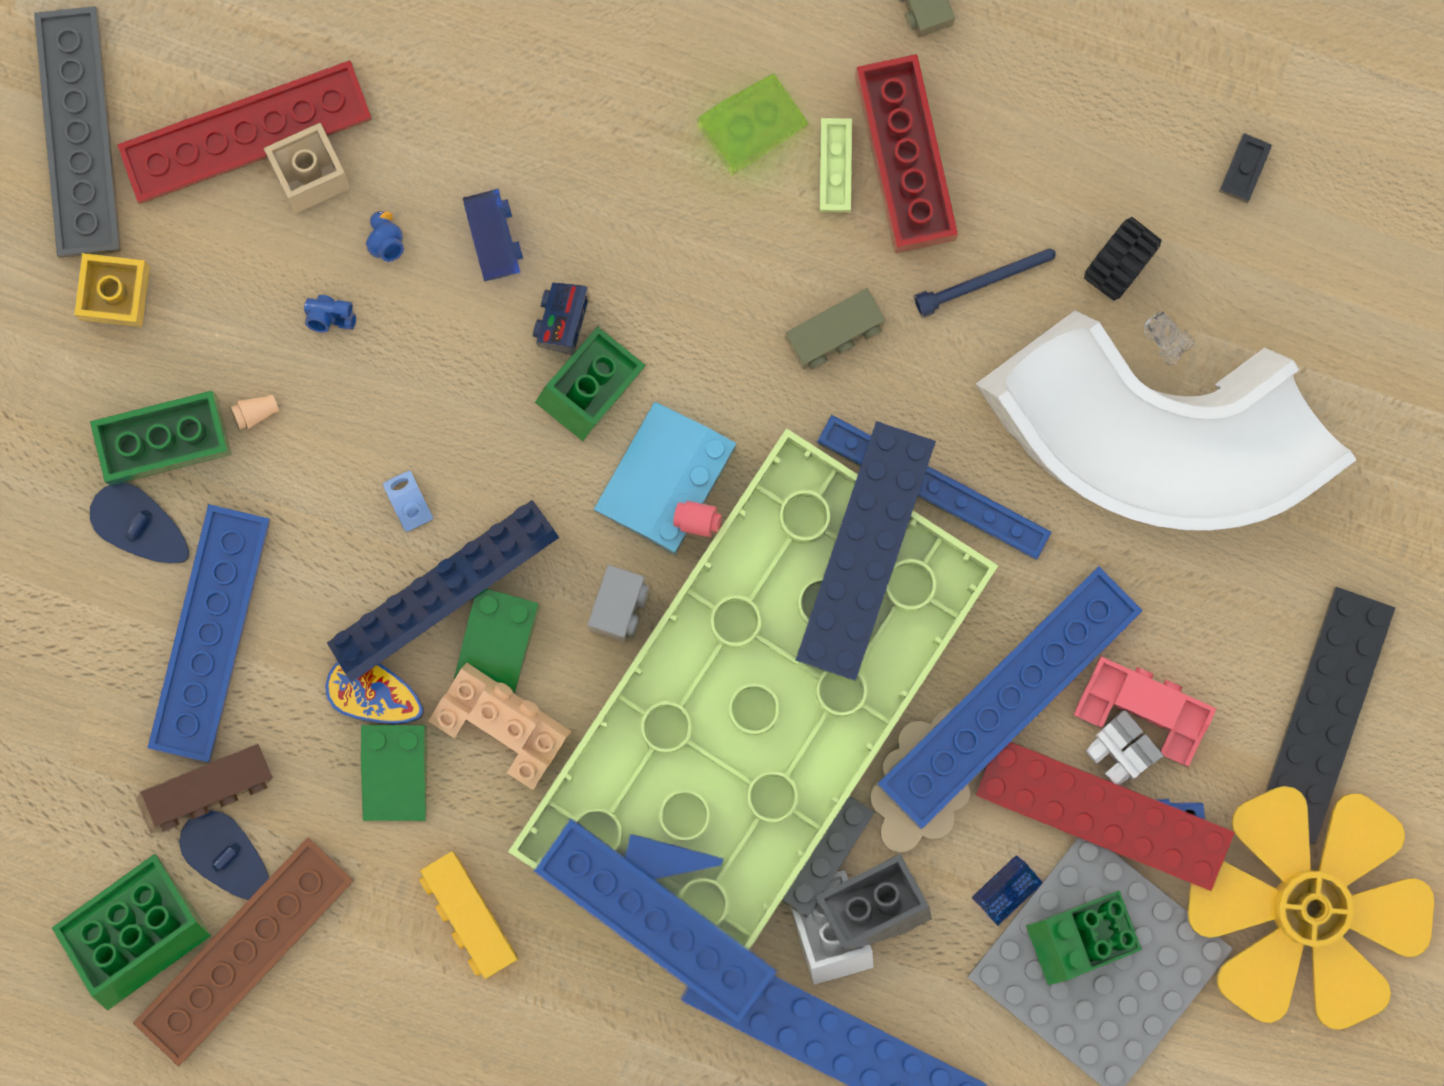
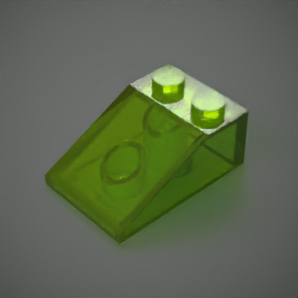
[697,73,809,176]

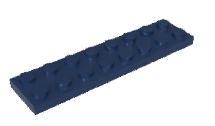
[795,421,936,681]
[327,500,560,682]

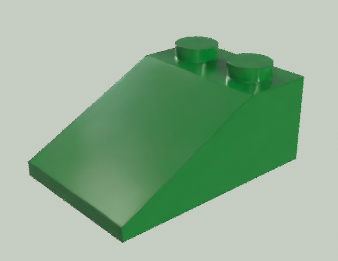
[535,326,646,441]
[454,589,540,694]
[361,725,427,821]

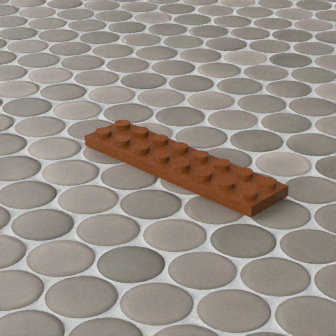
[133,837,355,1067]

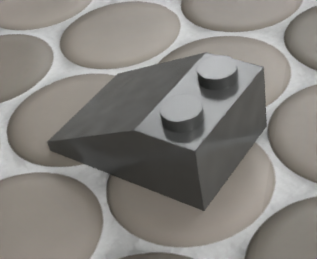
[816,854,932,952]

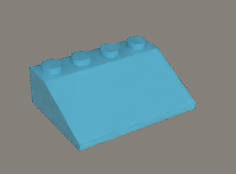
[594,402,736,555]

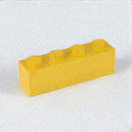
[419,851,519,979]

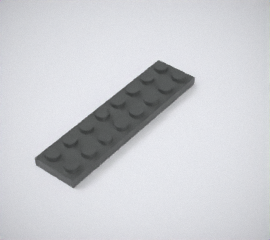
[34,6,121,258]

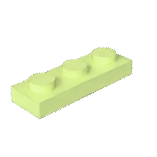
[820,118,852,213]

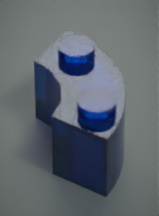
[463,188,523,282]

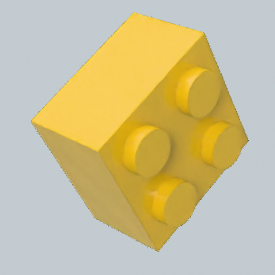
[74,253,150,327]

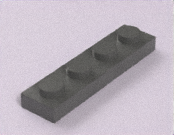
[781,796,875,918]

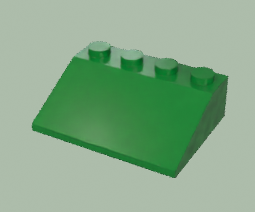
[52,854,211,1010]

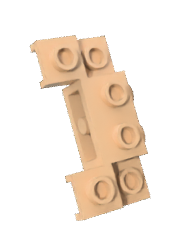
[428,663,572,790]

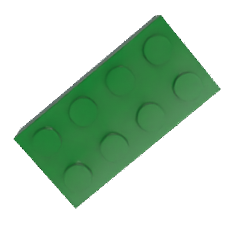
[90,390,232,486]

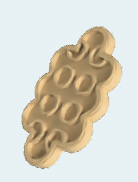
[870,708,980,853]

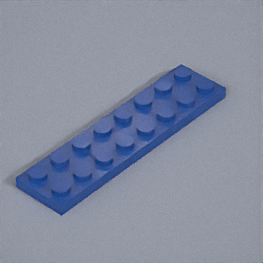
[148,504,271,763]
[534,819,778,1024]

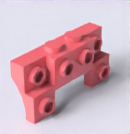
[1073,656,1217,767]

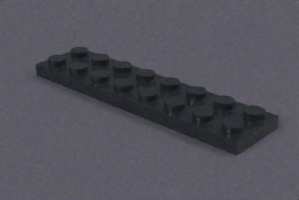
[1265,587,1396,844]

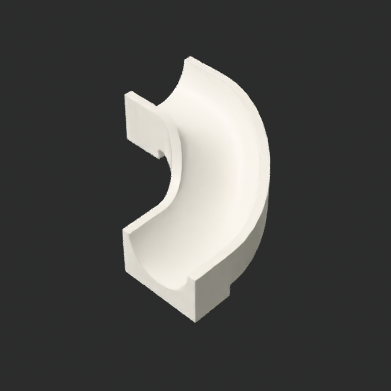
[976,311,1356,530]

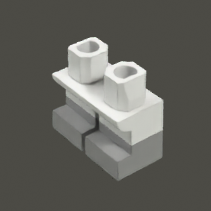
[1085,710,1164,785]

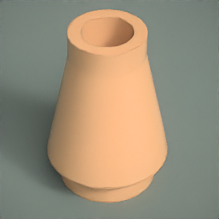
[230,394,279,430]

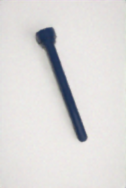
[914,248,1056,318]

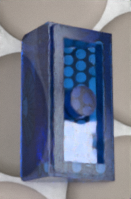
[972,856,1042,926]

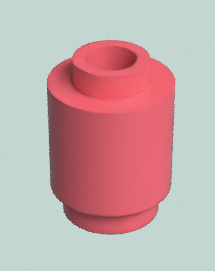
[673,501,722,538]

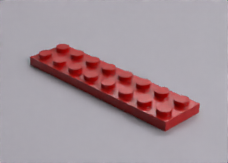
[117,60,372,204]
[975,742,1235,891]

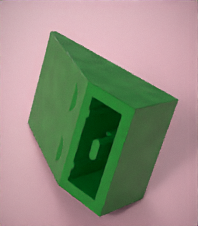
[1026,890,1142,985]

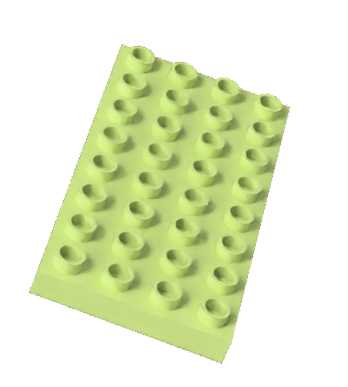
[508,428,998,949]

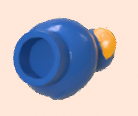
[366,211,404,262]

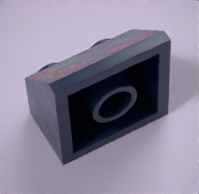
[533,282,590,355]

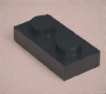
[1219,133,1272,203]

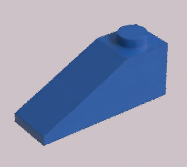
[625,834,724,879]

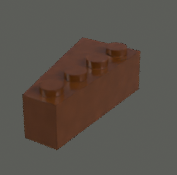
[136,744,273,834]

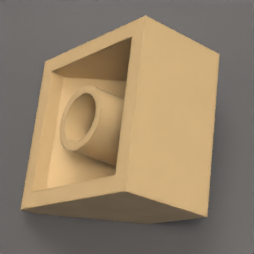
[264,123,351,215]

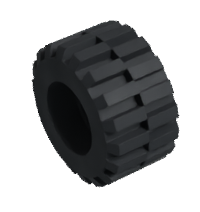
[1084,217,1162,301]

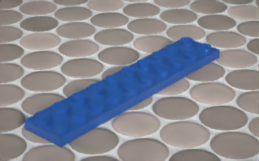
[876,566,1143,830]
[680,976,987,1086]

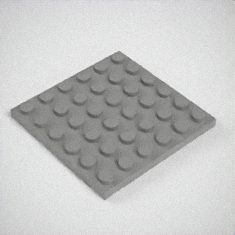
[967,837,1233,1086]

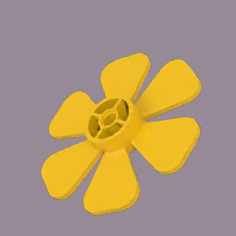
[1187,786,1434,1030]

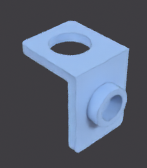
[383,471,433,532]

